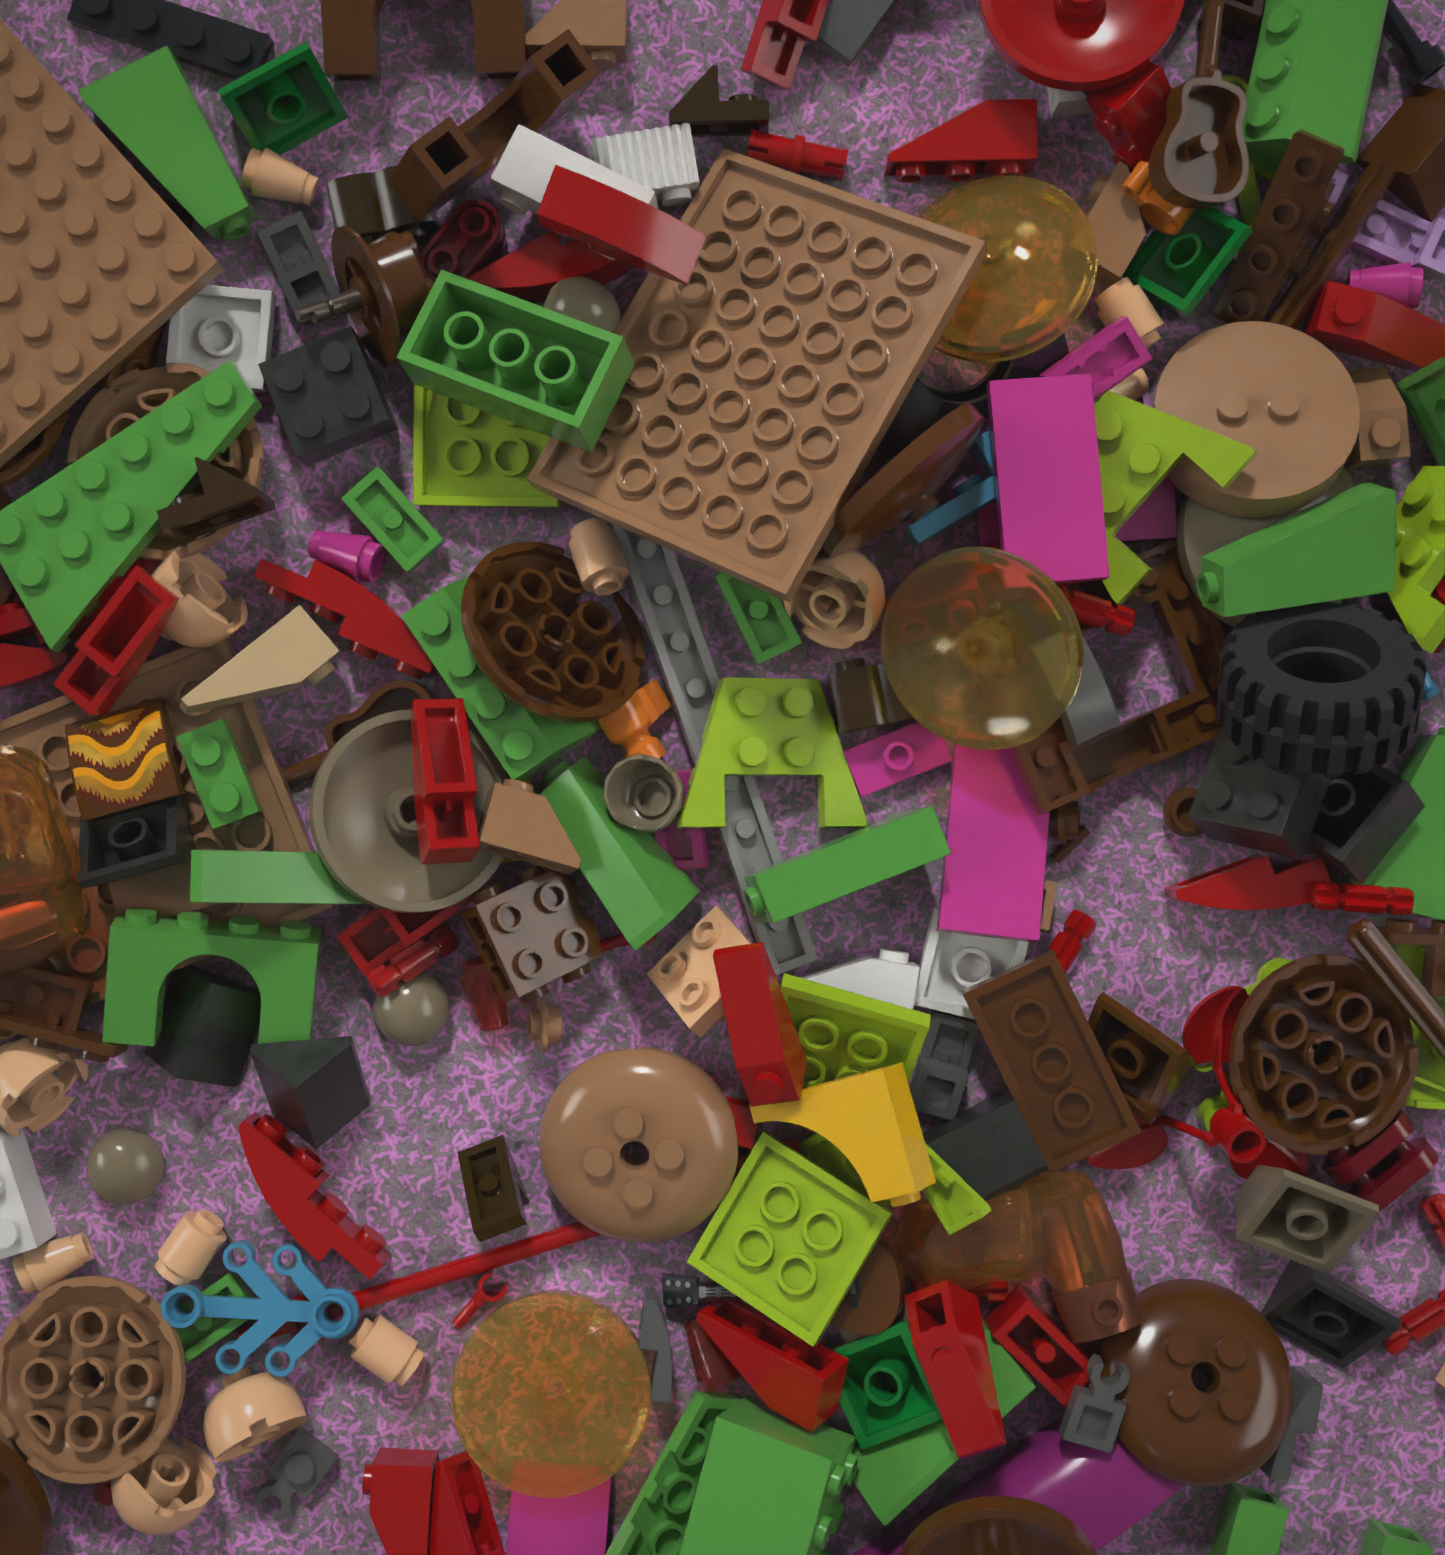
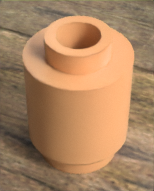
[1094,277,1165,349]
[569,518,630,596]
[155,1209,227,1286]
[348,1314,425,1387]

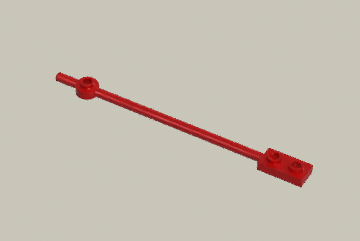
[237,1136,802,1342]

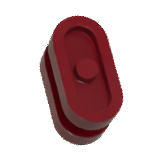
[419,199,507,283]
[1322,1109,1439,1211]

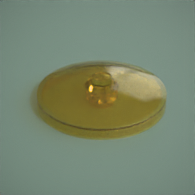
[919,175,1098,363]
[881,547,1084,750]
[451,1290,651,1498]

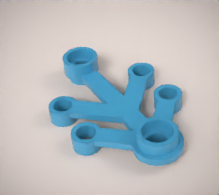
[161,1240,360,1377]

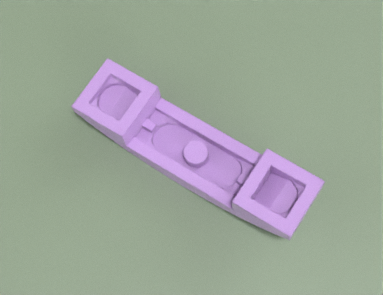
[1322,169,1445,282]

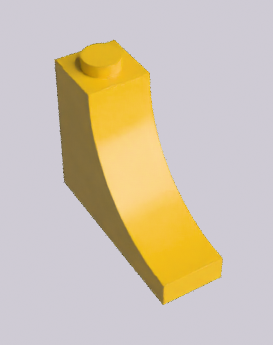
[749,1062,936,1207]

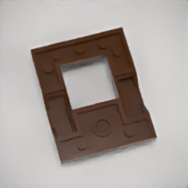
[959,538,1225,815]

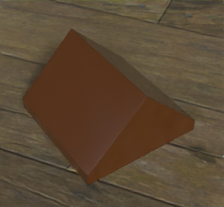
[1356,84,1445,222]
[1088,992,1197,1125]

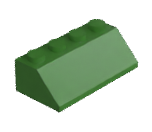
[1242,0,1388,172]
[401,577,602,782]
[844,1315,1036,1526]

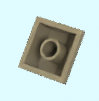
[1235,1165,1379,1274]

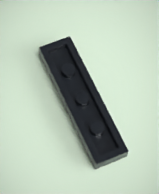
[67,0,273,80]

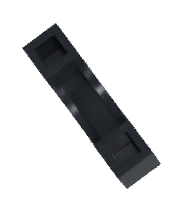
[881,320,1069,453]

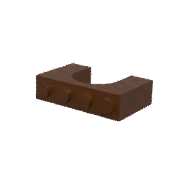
[320,0,528,81]
[388,29,600,223]

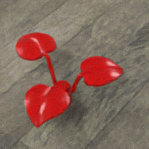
[1086,986,1309,1179]

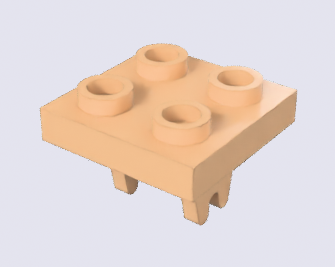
[646,905,752,1038]

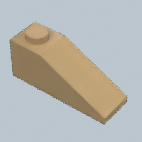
[179,605,339,714]

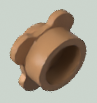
[526,999,562,1052]

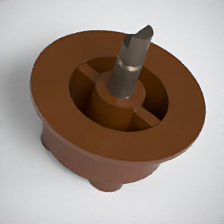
[295,225,434,365]

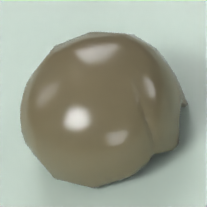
[543,277,621,333]
[603,754,685,832]
[373,972,450,1046]
[87,1126,164,1205]

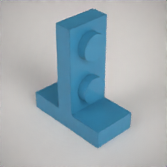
[904,430,996,549]

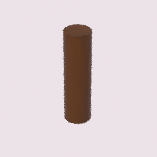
[1051,825,1090,864]

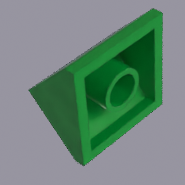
[217,41,349,155]
[1122,207,1253,320]
[831,1319,943,1450]

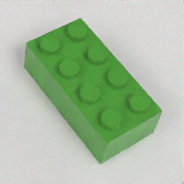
[396,269,635,453]

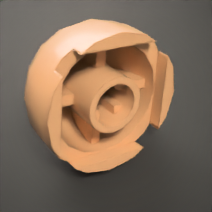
[784,549,886,649]
[151,550,248,649]
[0,1037,88,1136]
[203,1368,307,1463]
[111,1435,216,1536]

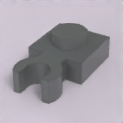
[1059,1354,1130,1453]
[253,1426,339,1522]

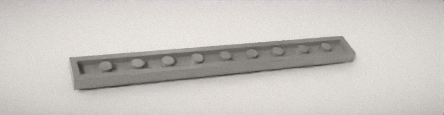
[609,522,818,975]

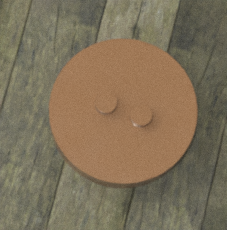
[1152,321,1361,518]

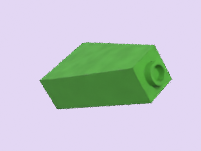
[78,46,260,242]
[1196,482,1396,617]
[1338,727,1445,920]
[539,757,700,951]
[743,806,951,923]
[190,850,368,904]

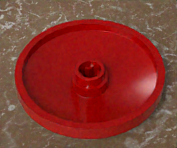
[978,0,1184,91]

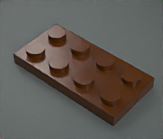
[962,949,1142,1174]

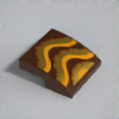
[65,698,185,822]

